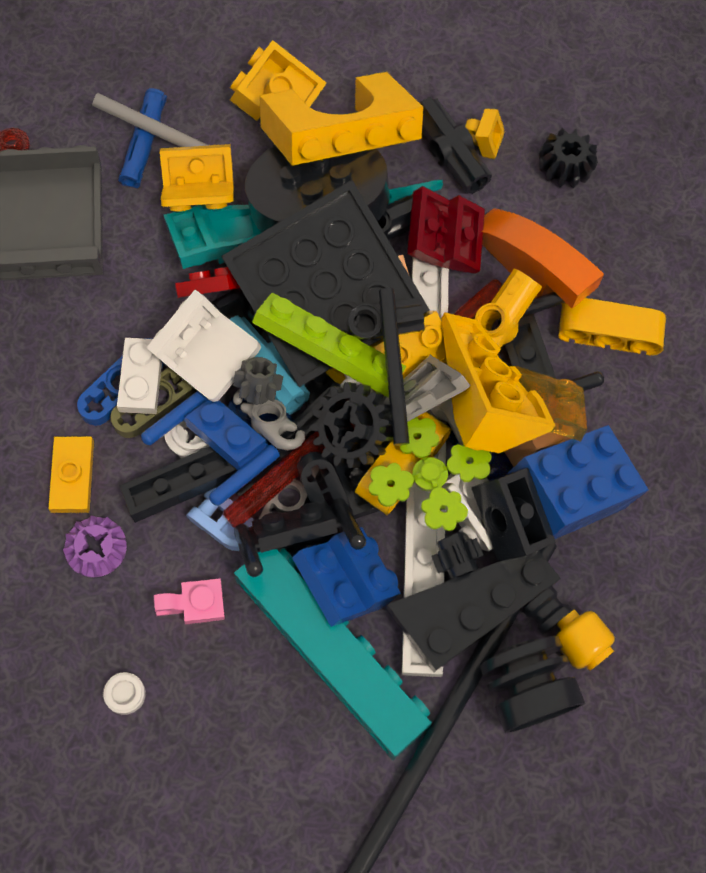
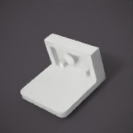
[146,290,261,402]

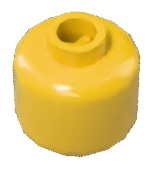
[556,610,615,671]

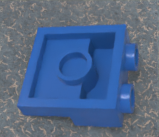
[292,527,401,627]

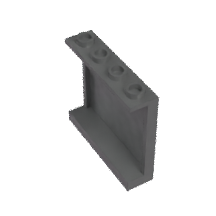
[0,145,103,281]

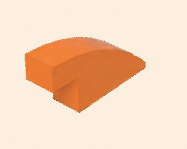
[482,208,604,309]

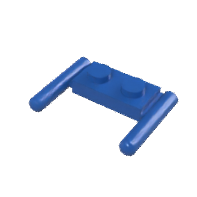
[141,391,280,506]

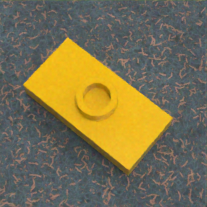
[48,437,94,513]

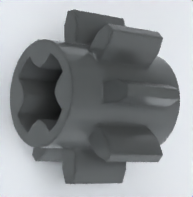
[233,357,283,405]

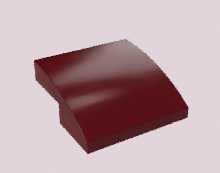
[407,186,485,274]

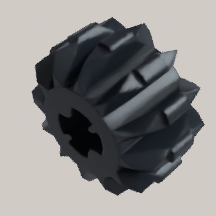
[539,127,598,189]

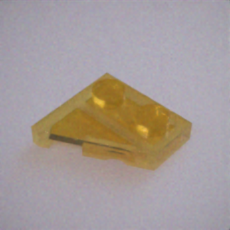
[515,366,587,441]

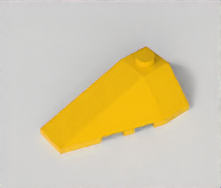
[441,312,555,453]

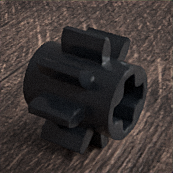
[431,532,484,580]

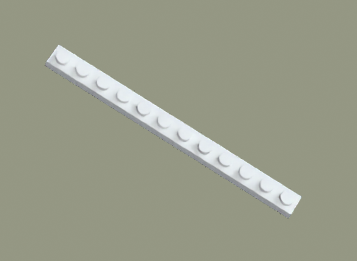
[402,257,449,677]

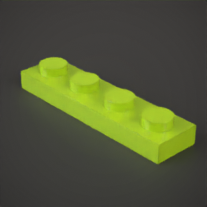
[252,292,406,398]

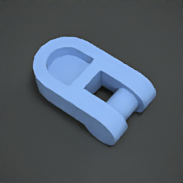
[186,488,254,551]

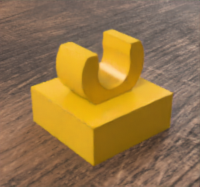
[465,109,505,159]

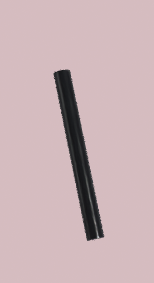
[379,288,410,446]

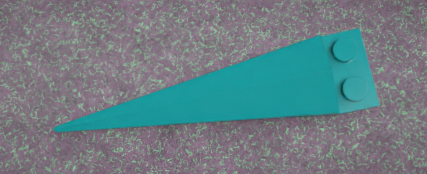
[164,180,443,269]

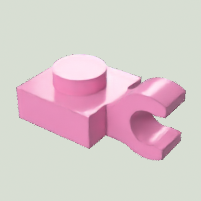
[154,578,225,624]

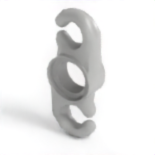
[233,389,305,450]

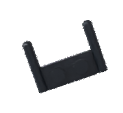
[497,291,604,403]
[234,499,366,577]

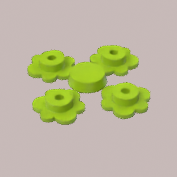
[369,417,492,531]

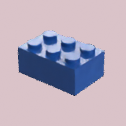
[507,425,649,539]

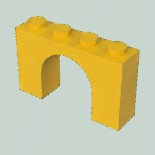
[260,72,423,166]

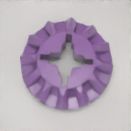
[63,515,127,577]

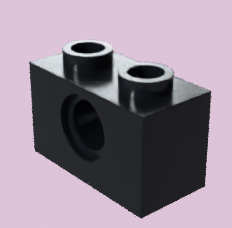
[471,467,556,562]

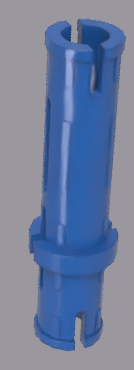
[118,88,167,188]

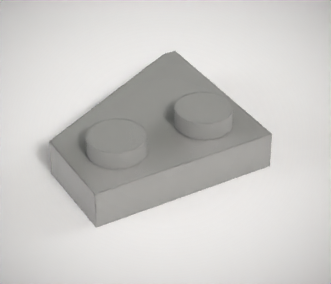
[379,355,471,421]

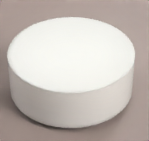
[103,672,146,715]

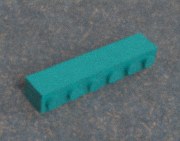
[234,548,431,760]

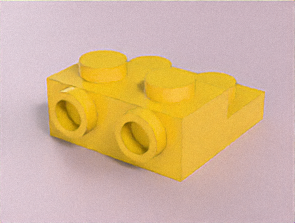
[230,40,327,121]

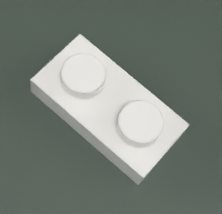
[117,338,162,414]

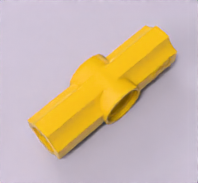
[475,269,542,348]

